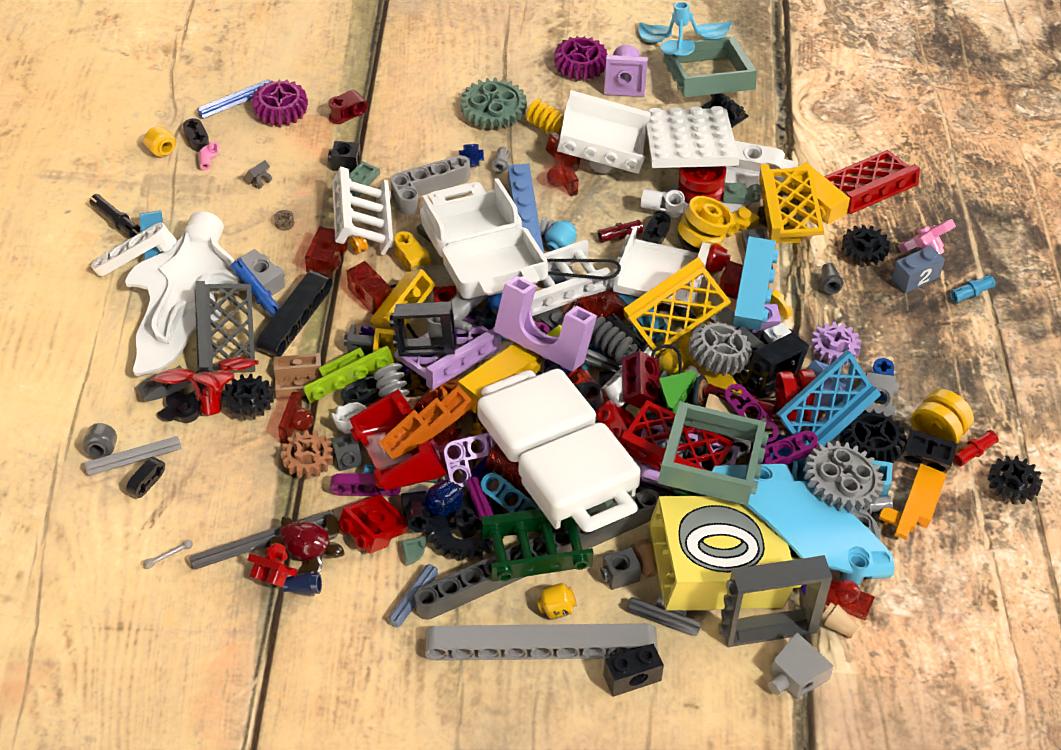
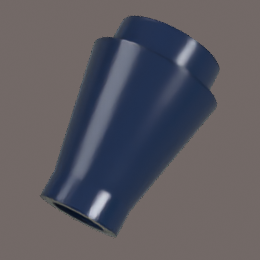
[283,571,322,596]

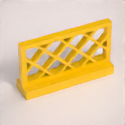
[759,164,824,243]
[623,257,731,355]

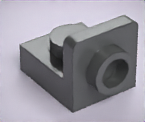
[344,324,374,356]
[330,433,363,471]

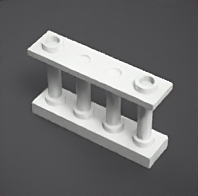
[332,167,395,255]
[531,239,611,316]

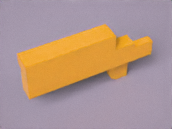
[879,464,947,540]

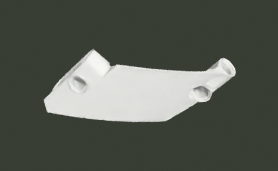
[641,141,797,218]

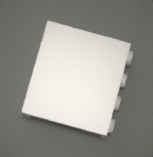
[557,90,651,174]
[611,227,711,309]

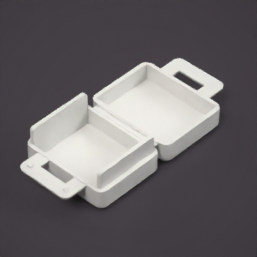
[420,178,548,299]
[477,369,641,532]

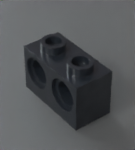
[900,429,958,473]

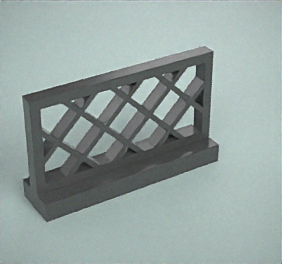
[194,281,255,372]

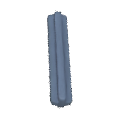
[388,564,438,627]

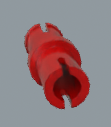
[954,430,999,467]

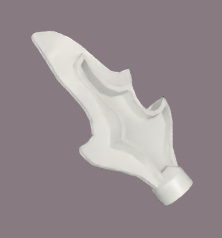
[125,211,241,376]

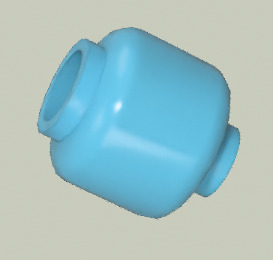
[545,220,577,251]

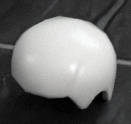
[332,402,366,434]

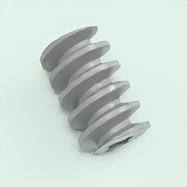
[374,363,414,410]

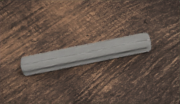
[85,436,181,476]

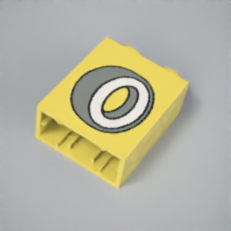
[648,496,801,611]

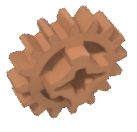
[281,430,334,479]

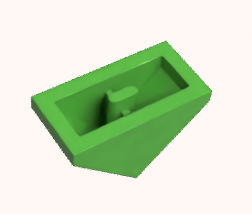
[659,371,696,414]

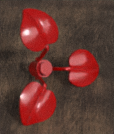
[151,357,259,415]

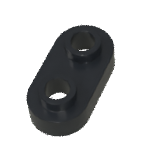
[341,374,380,406]

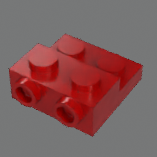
[595,400,642,442]
[339,494,410,554]

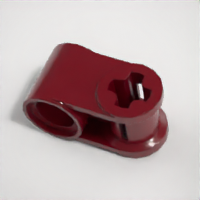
[328,90,369,124]

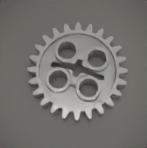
[803,441,884,513]

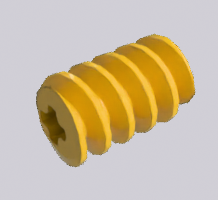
[526,98,564,140]

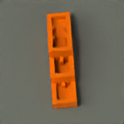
[378,385,475,460]

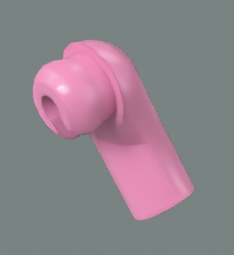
[199,142,220,170]

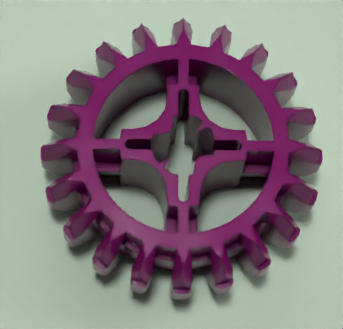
[554,36,608,81]
[252,79,308,127]

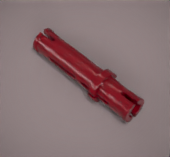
[704,384,777,419]

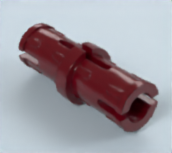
[597,219,643,243]

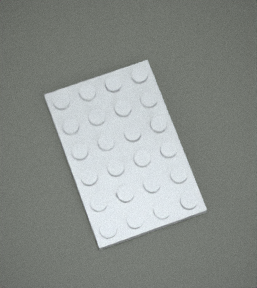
[644,106,739,168]

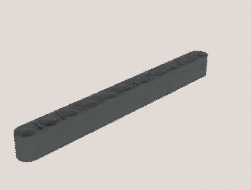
[415,489,659,620]

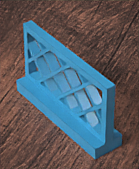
[776,350,881,449]

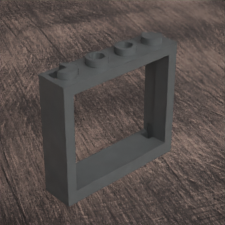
[718,555,832,647]

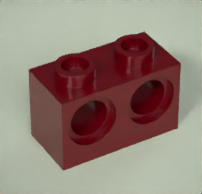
[622,351,660,409]

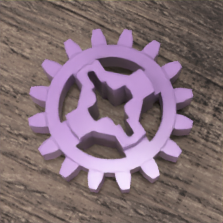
[810,322,861,365]

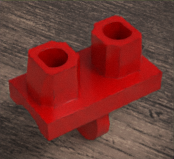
[247,543,297,588]

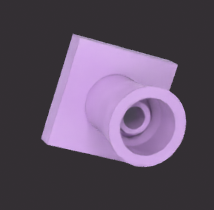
[604,45,648,97]

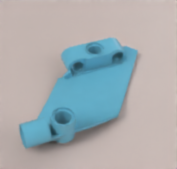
[712,464,895,586]

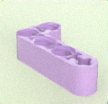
[439,432,503,487]

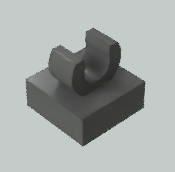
[244,160,272,189]

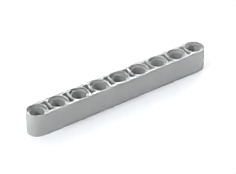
[425,623,658,661]

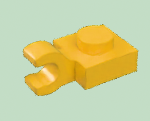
[726,206,760,237]

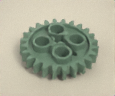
[460,77,527,130]

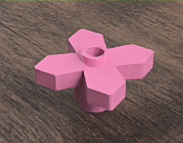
[897,219,956,254]

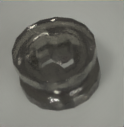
[274,210,295,231]

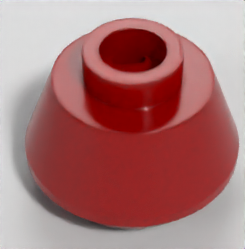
[705,243,731,273]

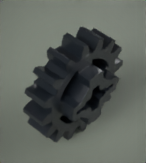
[841,225,890,266]
[222,374,274,421]
[987,456,1043,504]

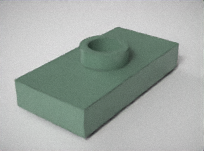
[349,161,380,197]

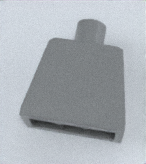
[768,633,834,697]

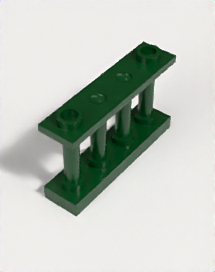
[481,508,594,582]

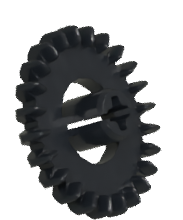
[425,489,504,561]

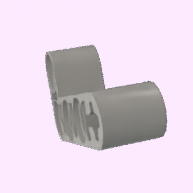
[391,155,470,216]

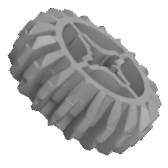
[688,320,752,376]

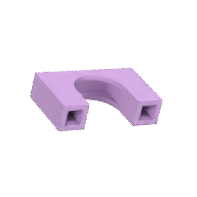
[494,276,597,372]

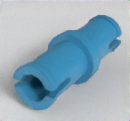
[950,274,996,304]

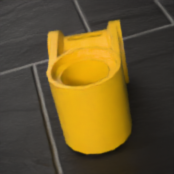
[394,231,431,272]

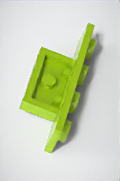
[303,346,394,403]

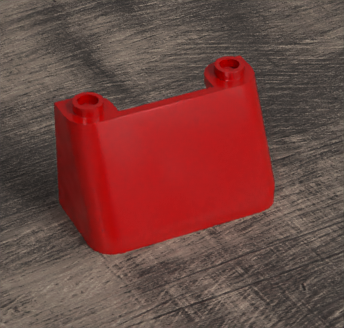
[349,389,447,491]

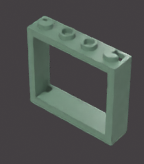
[662,36,757,97]
[658,401,769,505]

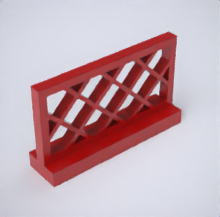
[824,150,920,214]
[620,400,734,472]

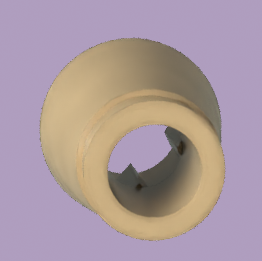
[821,603,860,638]

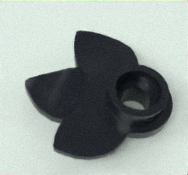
[157,390,201,423]

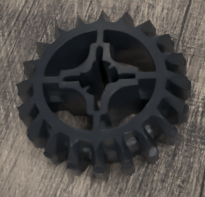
[840,409,907,463]

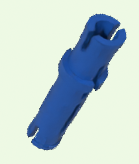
[229,258,280,319]

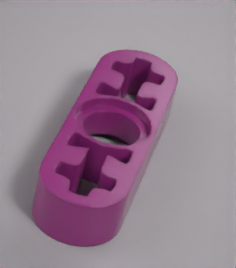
[725,384,779,444]
[750,431,818,465]
[330,473,401,496]

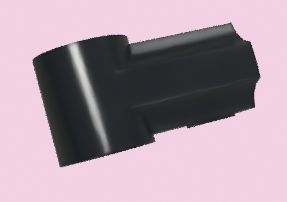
[401,490,430,533]

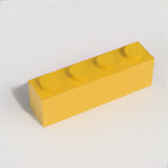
[457,342,541,414]

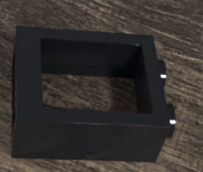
[390,301,457,356]
[743,332,810,398]

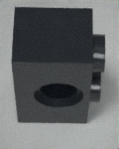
[603,643,664,697]

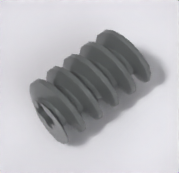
[590,316,637,365]

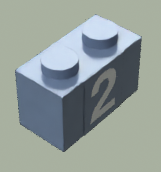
[892,245,945,293]

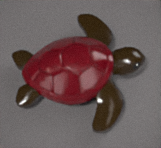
[270,514,345,574]

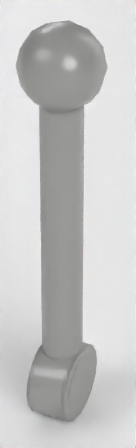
[143,539,193,569]

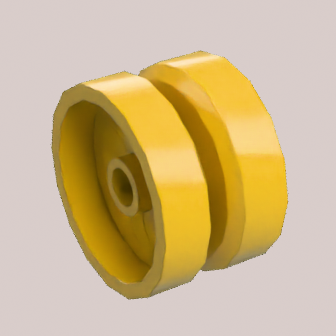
[677,196,734,249]
[910,389,974,443]

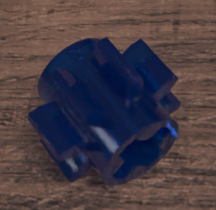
[459,144,484,167]

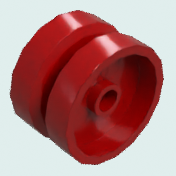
[678,166,727,204]
[775,369,819,424]

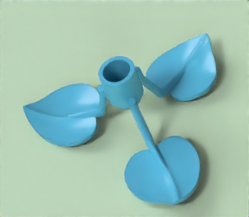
[639,2,732,56]

